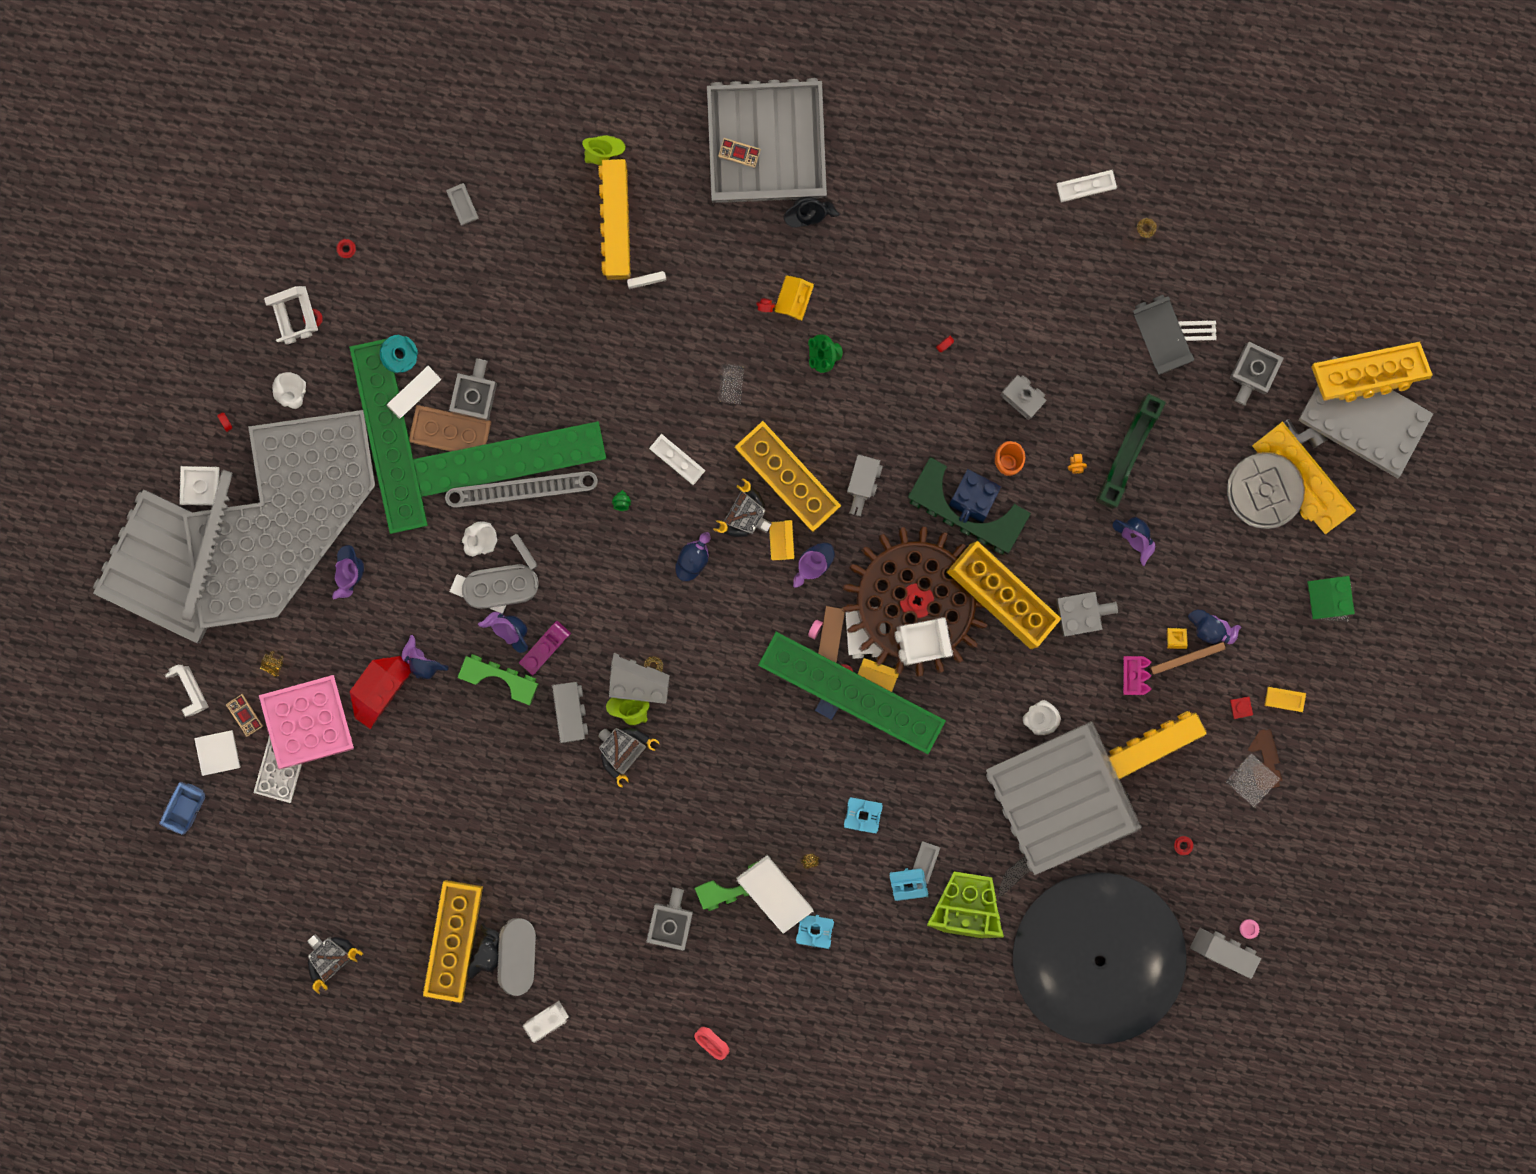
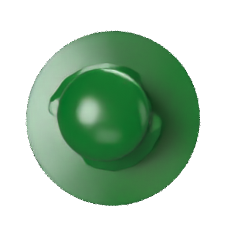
[808,334,843,373]

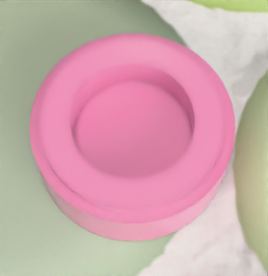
[808,620,823,640]
[1239,919,1259,939]

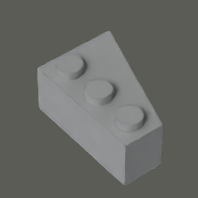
[609,653,670,704]
[1190,928,1262,979]

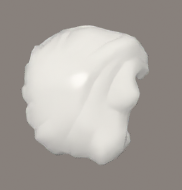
[272,372,306,409]
[462,521,497,557]
[1023,700,1061,735]

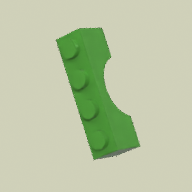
[458,654,539,705]
[695,861,759,911]

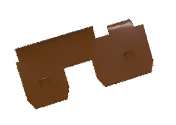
[1247,729,1282,790]

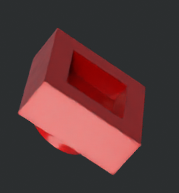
[1230,696,1253,719]

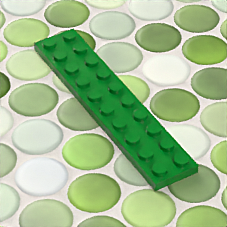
[349,339,428,534]
[413,421,606,497]
[758,632,946,754]

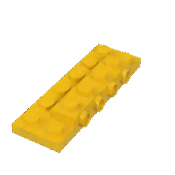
[1312,342,1432,402]
[1252,421,1356,534]

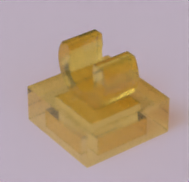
[260,651,284,677]

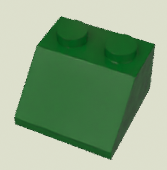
[1307,576,1355,619]

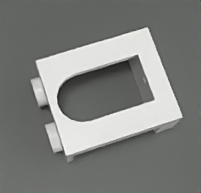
[264,286,318,345]
[165,665,209,716]
[523,1001,569,1042]

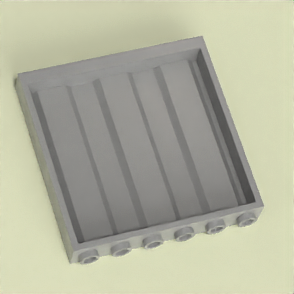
[707,78,827,203]
[93,490,207,643]
[986,722,1141,875]

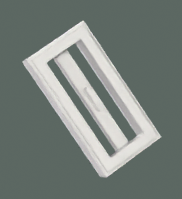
[627,271,666,289]
[1178,321,1216,341]

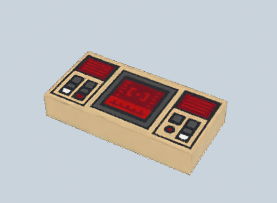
[718,138,761,168]
[226,694,263,737]

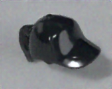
[783,197,840,227]
[467,923,500,979]

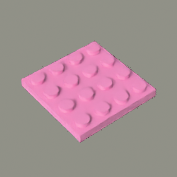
[259,675,354,770]

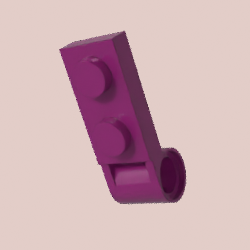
[519,621,571,676]

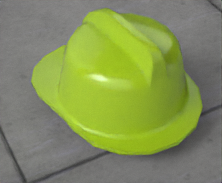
[582,135,625,165]
[606,698,650,725]

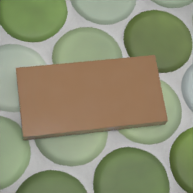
[409,405,491,452]

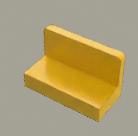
[774,276,814,320]
[769,520,794,560]
[858,658,898,692]

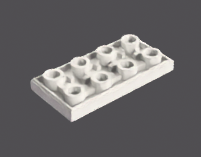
[254,736,302,803]
[737,855,813,933]

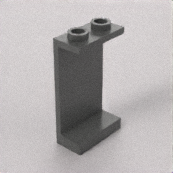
[1133,295,1194,375]

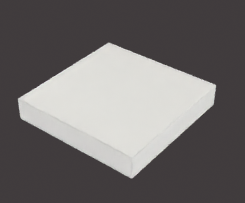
[180,466,220,506]
[194,730,241,776]

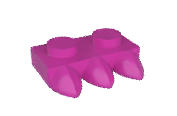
[1123,656,1152,695]

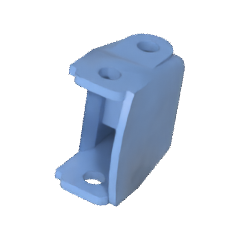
[160,782,205,834]

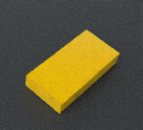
[1264,687,1306,712]

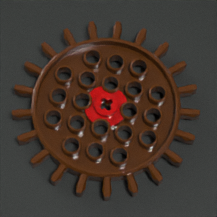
[842,527,988,677]

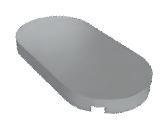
[462,564,538,609]
[498,918,536,996]

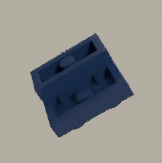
[949,469,1001,523]

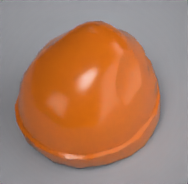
[995,441,1025,476]

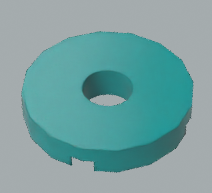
[380,335,418,373]

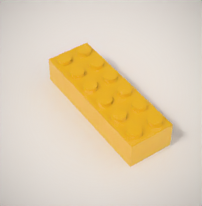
[599,159,631,280]
[735,421,841,533]
[947,541,1061,649]
[1108,711,1207,779]
[423,880,483,1003]

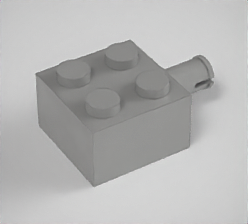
[1230,342,1284,406]
[449,358,497,421]
[1000,375,1047,420]
[847,455,883,516]
[1056,592,1118,637]
[647,887,693,951]

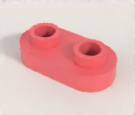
[694,1027,729,1060]

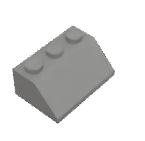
[552,682,588,743]

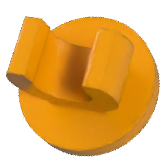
[1068,454,1087,474]

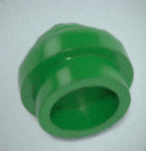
[612,490,631,511]

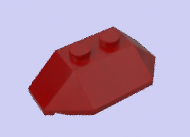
[350,656,412,729]

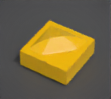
[1167,628,1187,649]

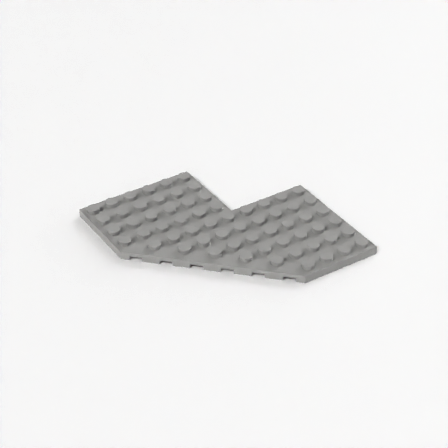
[183,410,375,629]

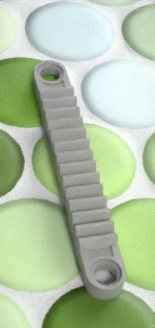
[182,470,233,622]
[445,471,598,508]

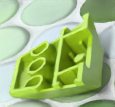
[927,872,1003,938]

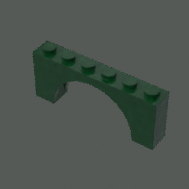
[1095,394,1166,509]
[907,457,1031,555]

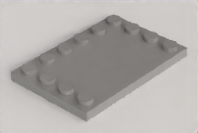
[1298,356,1433,478]

